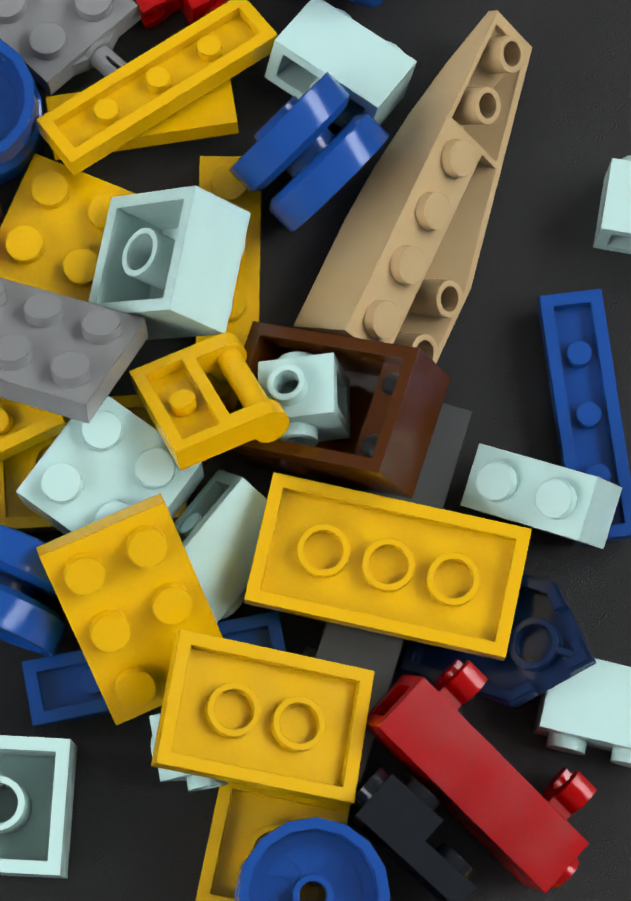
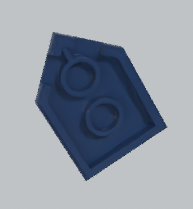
[398,574,596,708]

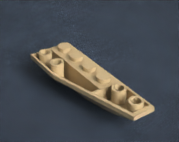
[293,10,532,363]

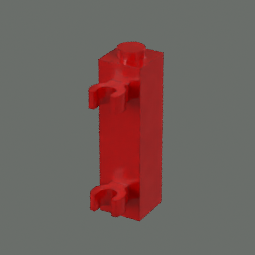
[366,659,597,893]

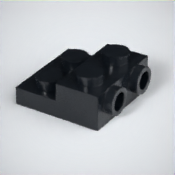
[352,767,477,901]

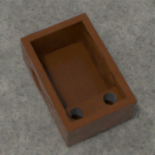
[224,321,451,499]

